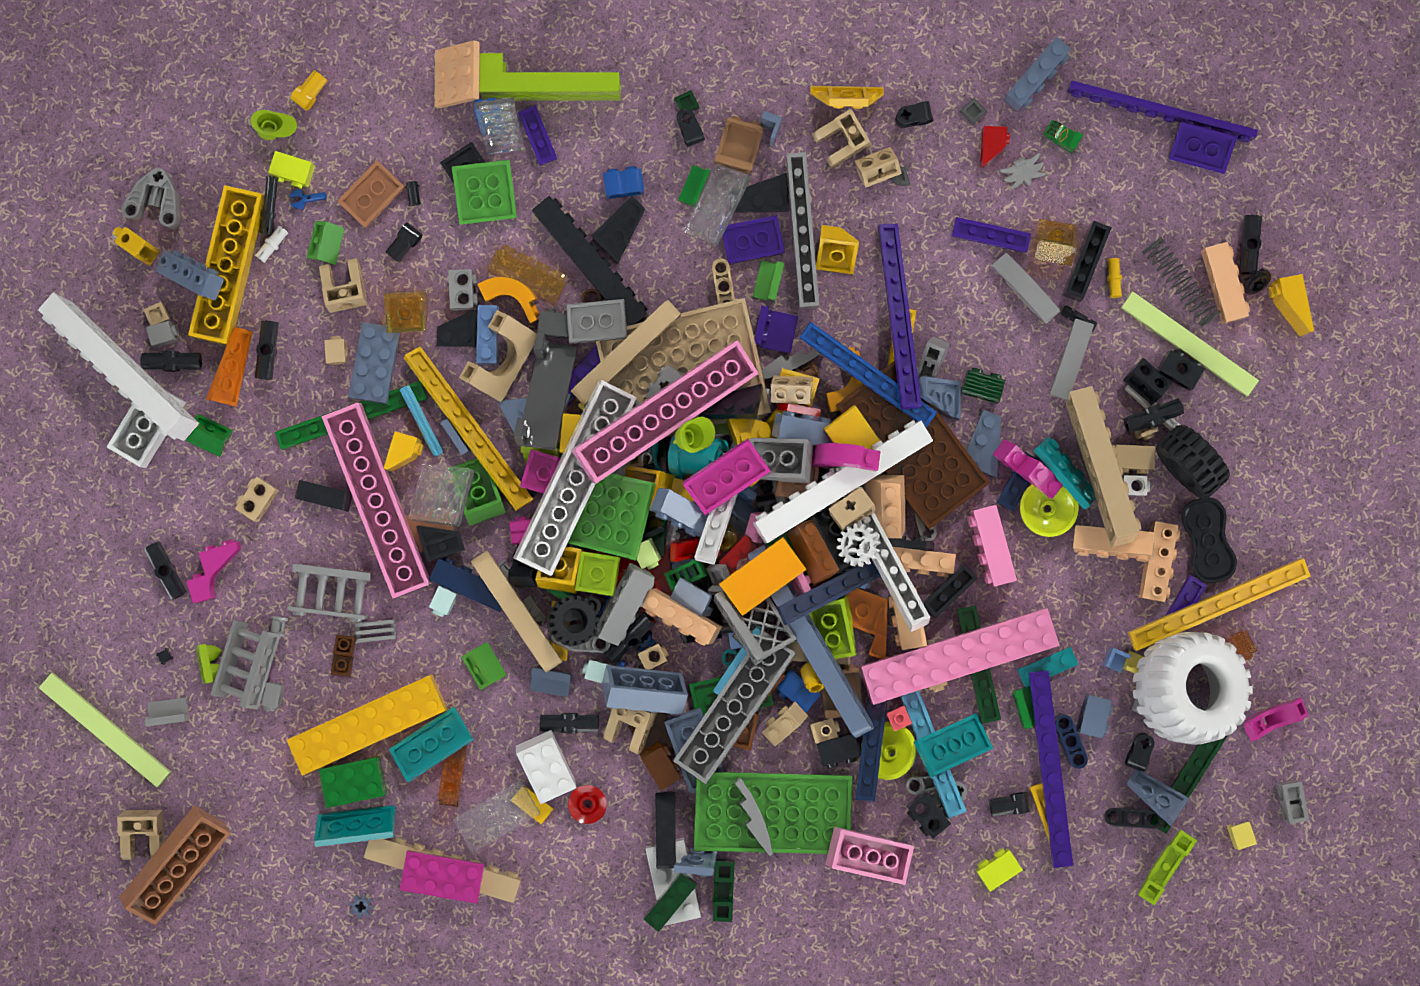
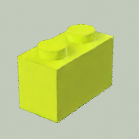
[268,151,315,189]
[975,848,1023,892]

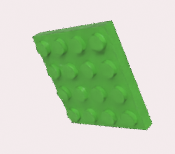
[568,473,656,560]

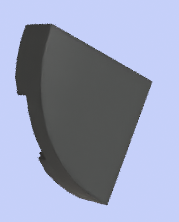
[890,166,910,186]

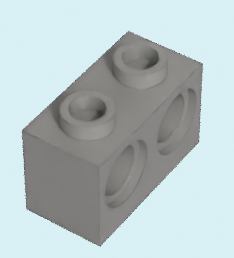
[448,269,478,311]
[1276,780,1309,824]

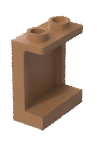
[714,116,764,175]
[822,664,863,719]

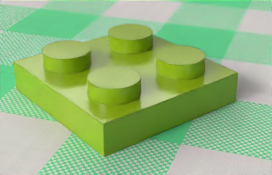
[575,551,621,596]

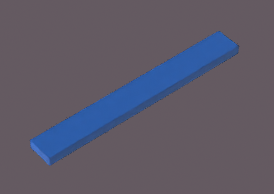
[799,321,937,428]

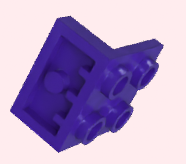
[755,305,798,354]

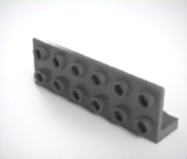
[514,332,578,450]

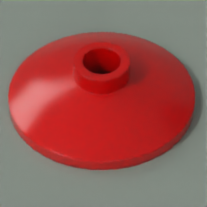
[568,785,607,824]

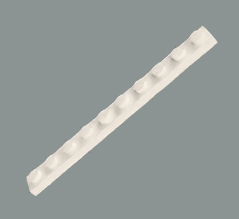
[695,389,771,565]

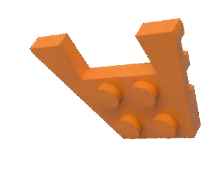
[847,588,888,659]

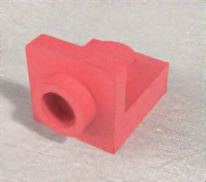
[887,706,912,731]

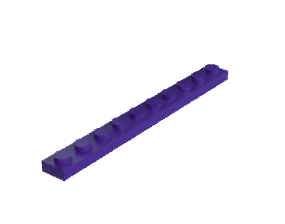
[1067,80,1258,143]
[878,224,922,409]
[1028,670,1073,868]

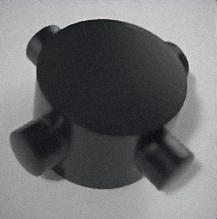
[156,648,174,665]

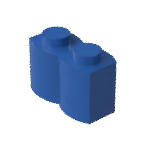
[603,166,644,199]
[776,669,821,712]

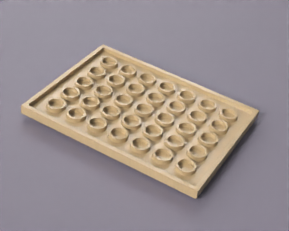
[596,298,771,437]

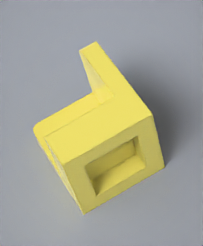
[1123,651,1144,674]
[1227,822,1257,850]

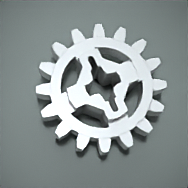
[837,523,881,567]

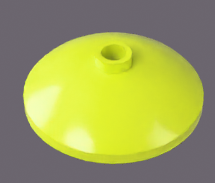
[1020,485,1079,537]
[860,722,917,780]

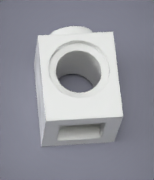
[1122,475,1150,496]

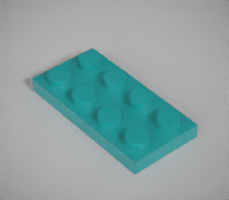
[1034,436,1096,510]
[389,707,474,783]
[914,713,994,778]
[314,805,396,847]

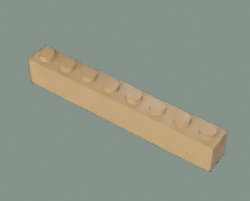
[364,837,522,903]

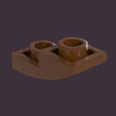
[330,634,356,678]

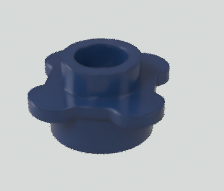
[638,630,655,652]

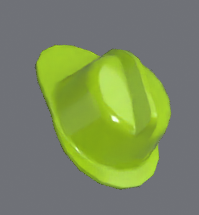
[250,110,297,141]
[672,417,715,453]

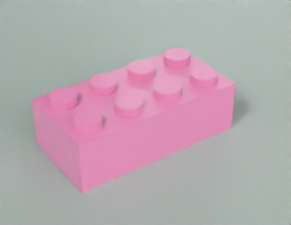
[967,505,1017,587]
[825,826,914,885]

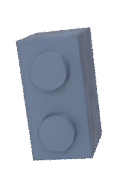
[1077,694,1113,739]

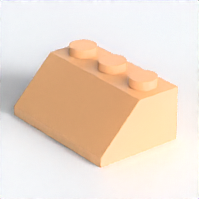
[865,475,906,539]
[887,588,927,650]

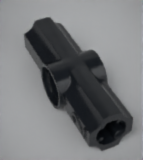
[1239,215,1262,275]
[255,320,279,380]
[140,351,202,372]
[1123,398,1184,434]
[144,541,187,600]
[604,611,656,664]
[540,713,599,734]

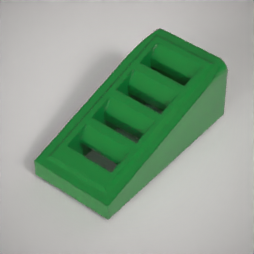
[664,560,709,591]

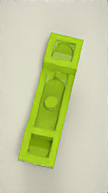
[1137,829,1197,906]

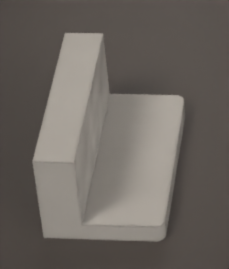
[145,697,189,727]

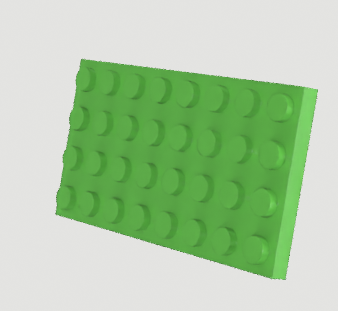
[694,772,852,854]

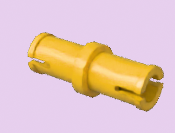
[1107,258,1123,298]

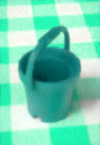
[650,431,729,480]

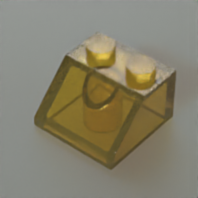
[1034,219,1077,266]
[384,290,428,333]

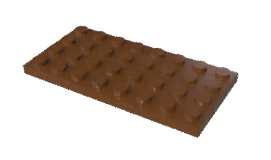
[835,360,990,530]

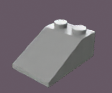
[750,438,813,483]

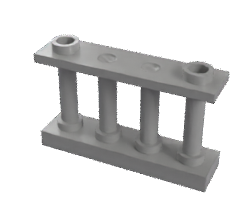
[287,564,374,623]
[211,620,281,710]

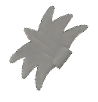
[999,153,1045,190]

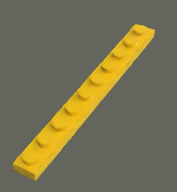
[404,346,533,511]
[1127,558,1311,651]

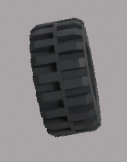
[1156,425,1230,499]

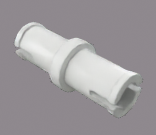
[255,226,289,263]

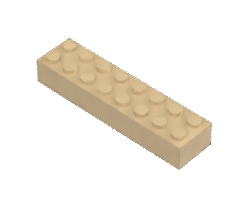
[1066,386,1141,548]

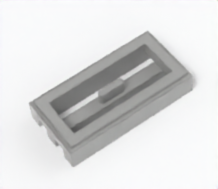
[355,619,396,643]

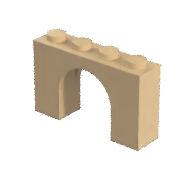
[459,310,537,402]

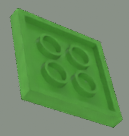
[452,160,517,225]

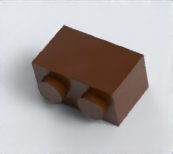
[640,741,682,791]

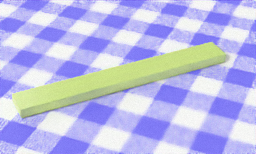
[1121,292,1259,397]
[39,673,171,787]

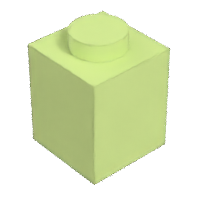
[637,538,662,570]

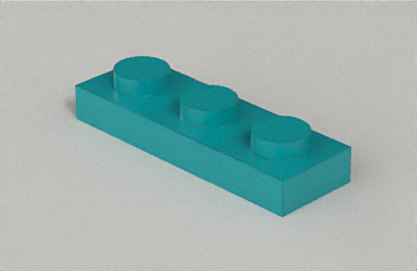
[1017,647,1079,687]

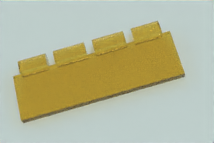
[487,244,566,304]

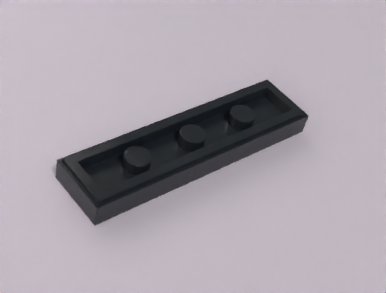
[655,792,676,869]

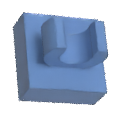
[738,483,758,504]

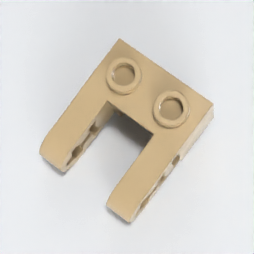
[812,109,872,168]
[319,258,368,313]
[603,708,657,755]
[117,810,164,860]

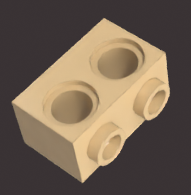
[855,147,901,187]
[771,375,813,404]
[235,476,279,522]

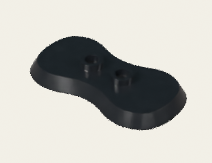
[1181,498,1237,583]

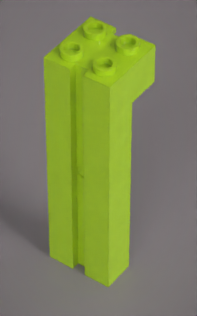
[479,53,621,101]

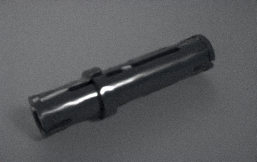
[260,175,279,235]

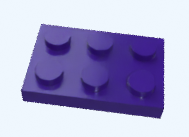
[1168,121,1237,174]
[721,215,785,265]

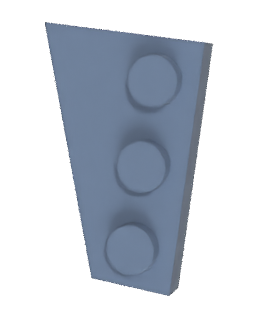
[919,377,961,420]
[966,410,1001,478]
[1127,770,1189,826]
[674,846,718,877]

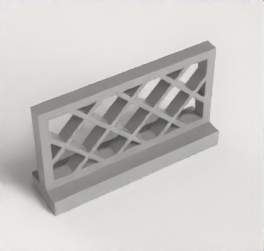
[713,591,796,666]

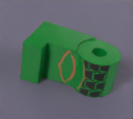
[1043,120,1083,153]

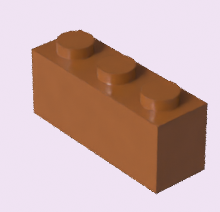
[787,519,839,585]

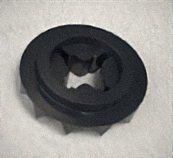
[1243,268,1271,295]

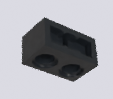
[1123,358,1172,406]
[906,791,951,839]

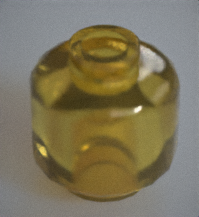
[719,523,737,551]

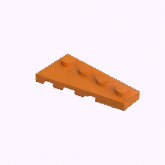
[206,327,252,407]

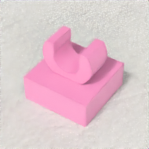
[790,572,812,595]

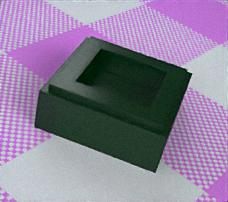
[674,90,700,115]

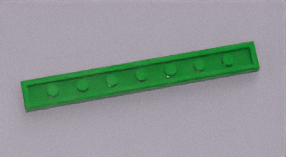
[275,381,427,450]

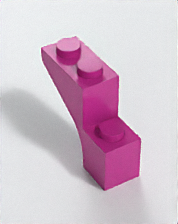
[993,439,1063,499]
[186,539,241,603]

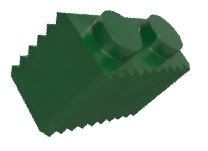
[961,368,1006,404]

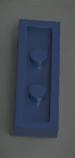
[996,452,1042,512]

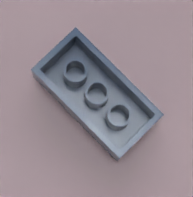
[601,665,688,715]

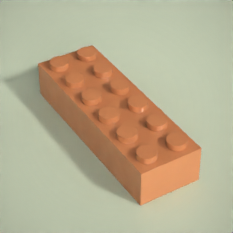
[119,805,231,925]

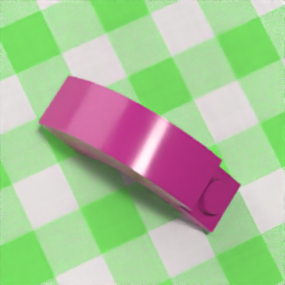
[811,443,881,472]
[1243,697,1309,741]

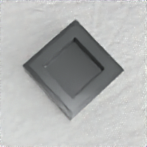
[960,98,987,125]

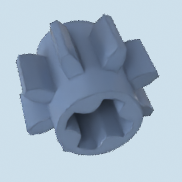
[349,893,375,918]

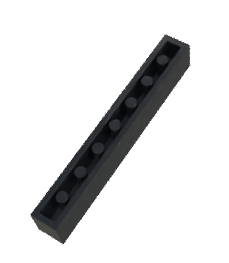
[532,195,648,326]

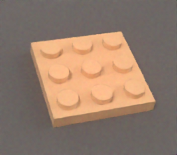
[434,40,479,108]

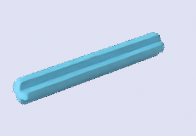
[400,385,443,457]

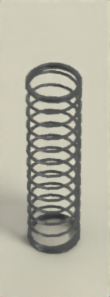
[1142,237,1221,327]

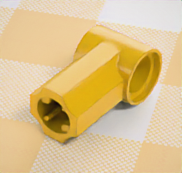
[290,70,328,111]

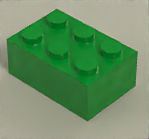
[319,756,388,808]

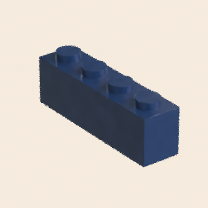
[429,557,502,612]

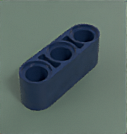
[1055,714,1088,769]

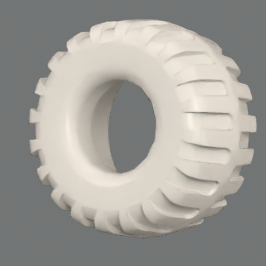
[1133,632,1253,745]

